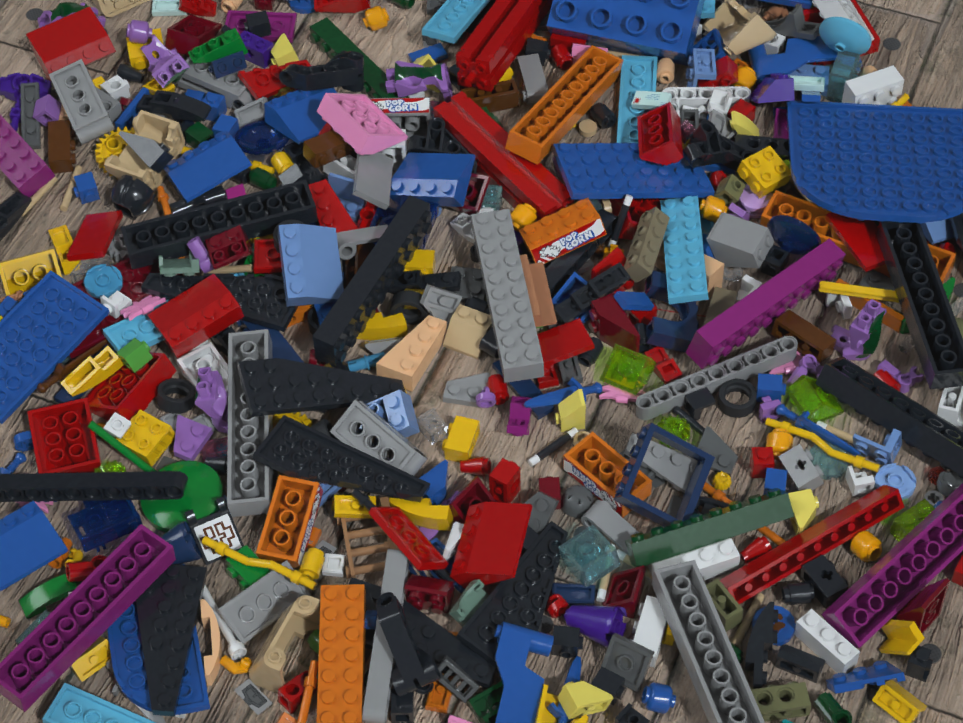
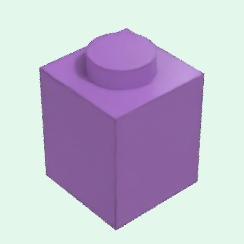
[33,94,62,127]

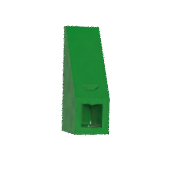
[188,28,248,64]

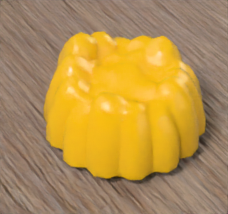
[712,471,731,491]

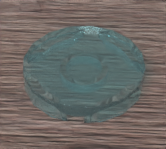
[809,442,849,480]

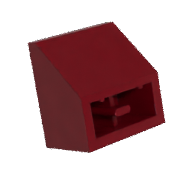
[205,225,253,270]
[404,574,455,614]

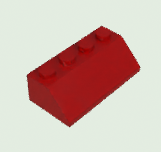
[637,102,683,166]

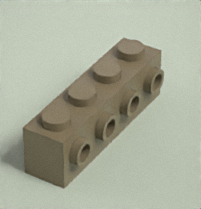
[624,207,670,283]

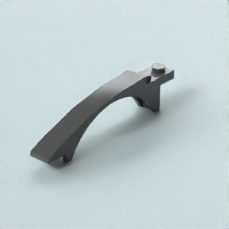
[715,0,821,40]

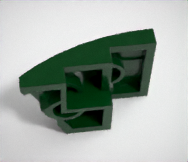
[467,681,503,723]

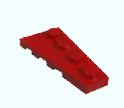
[237,60,311,100]
[308,179,358,233]

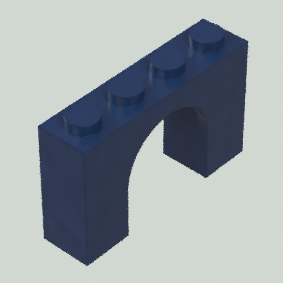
[644,270,699,353]

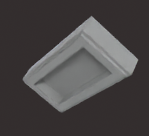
[234,97,268,128]

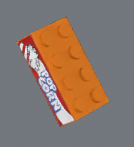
[519,198,607,264]
[563,431,652,518]
[256,475,323,569]

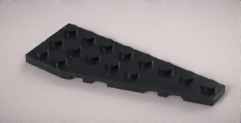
[136,564,208,717]

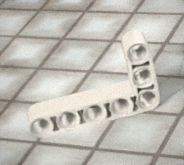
[662,86,751,117]

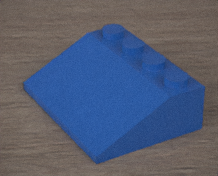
[264,88,337,144]
[164,131,252,203]
[390,153,476,207]
[0,500,68,592]

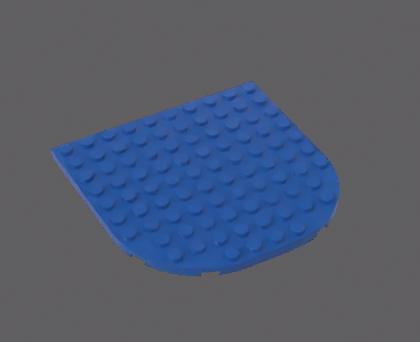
[786,100,963,224]

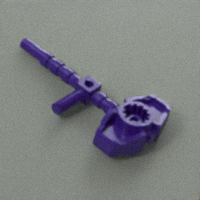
[0,72,52,132]

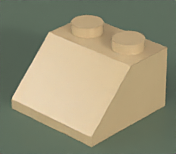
[443,304,493,359]

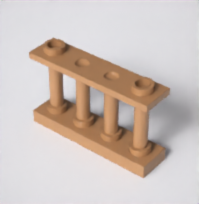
[336,496,398,579]

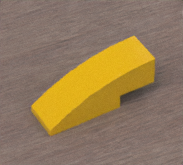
[48,225,83,275]
[357,312,408,340]
[60,346,125,397]
[389,498,453,531]

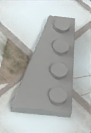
[624,433,697,493]

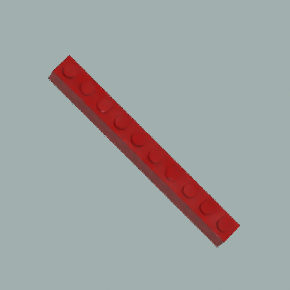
[720,485,905,604]

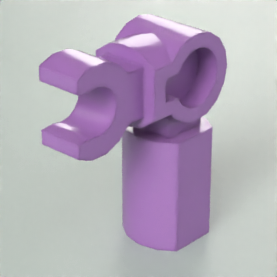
[187,236,214,273]
[786,354,823,391]
[877,360,924,393]

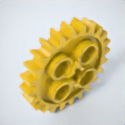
[95,126,135,179]

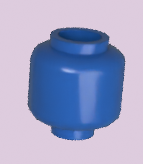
[642,682,676,714]

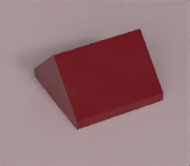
[447,173,491,216]
[449,476,496,524]
[603,565,646,619]

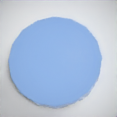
[874,463,916,501]

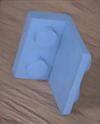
[686,48,717,87]
[328,173,366,223]
[852,429,902,465]

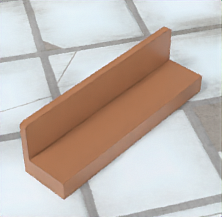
[520,254,557,327]

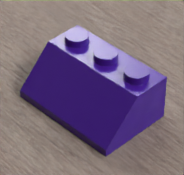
[750,73,795,103]

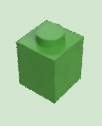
[117,338,153,373]

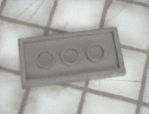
[353,152,393,210]
[217,560,311,644]

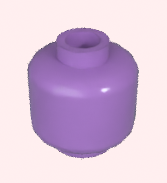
[126,20,152,44]

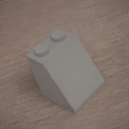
[706,213,774,268]

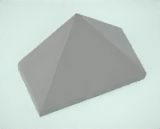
[364,336,404,354]

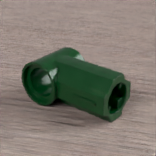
[814,692,852,723]

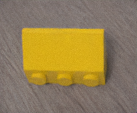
[0,248,62,296]

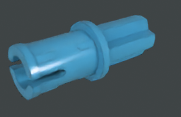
[347,352,386,372]

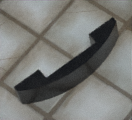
[283,142,329,184]

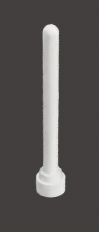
[202,585,247,660]

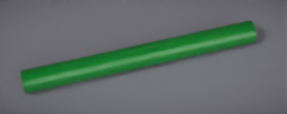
[88,421,156,472]

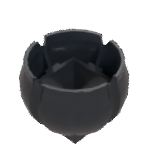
[111,175,156,220]

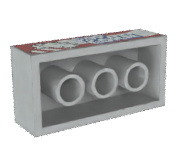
[369,97,431,139]

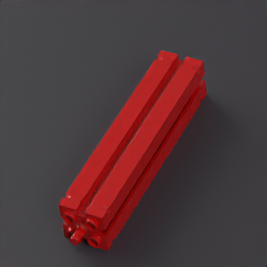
[456,0,553,92]
[433,91,574,220]

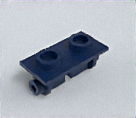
[208,50,247,79]

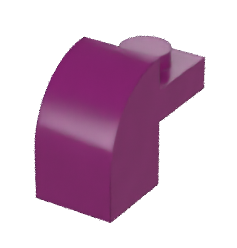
[507,396,532,436]

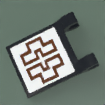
[184,496,244,566]

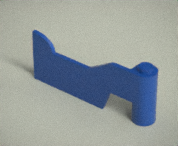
[748,36,862,85]
[494,621,554,723]

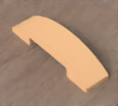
[200,599,222,686]

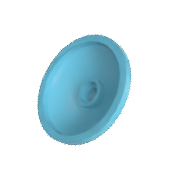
[819,17,872,56]

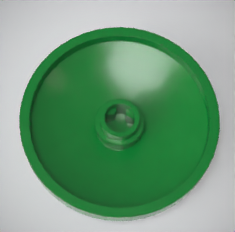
[141,461,224,532]

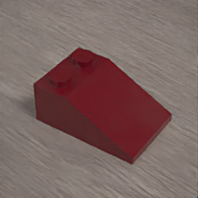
[165,14,222,57]
[589,293,640,360]
[894,578,950,634]

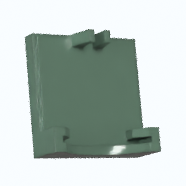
[158,250,200,277]
[449,579,489,627]

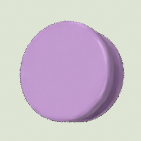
[737,184,773,218]

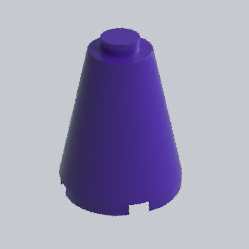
[564,605,627,649]

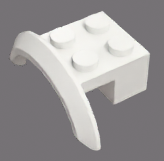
[937,386,963,430]

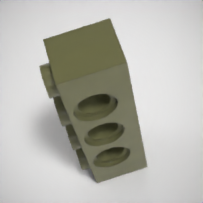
[750,681,811,722]

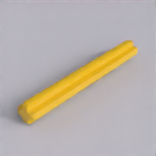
[818,281,899,303]

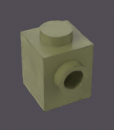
[714,174,746,207]

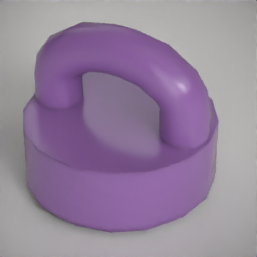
[476,386,496,408]

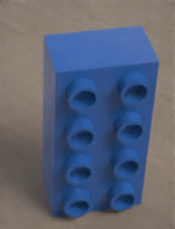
[546,0,705,66]

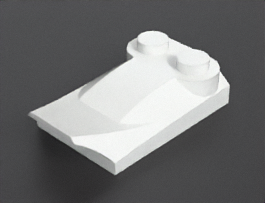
[177,342,228,405]

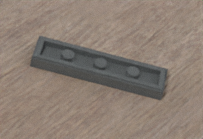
[20,82,41,149]

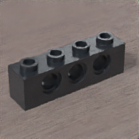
[735,134,790,161]

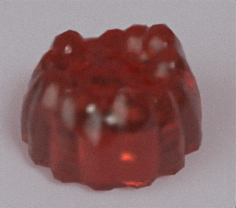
[927,466,946,485]

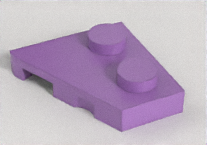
[173,415,213,461]

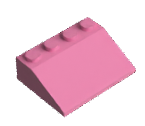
[317,93,408,155]

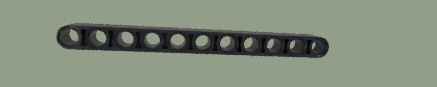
[479,209,618,358]
[0,471,188,502]

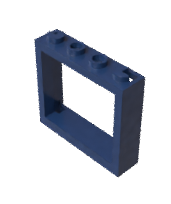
[613,423,715,527]

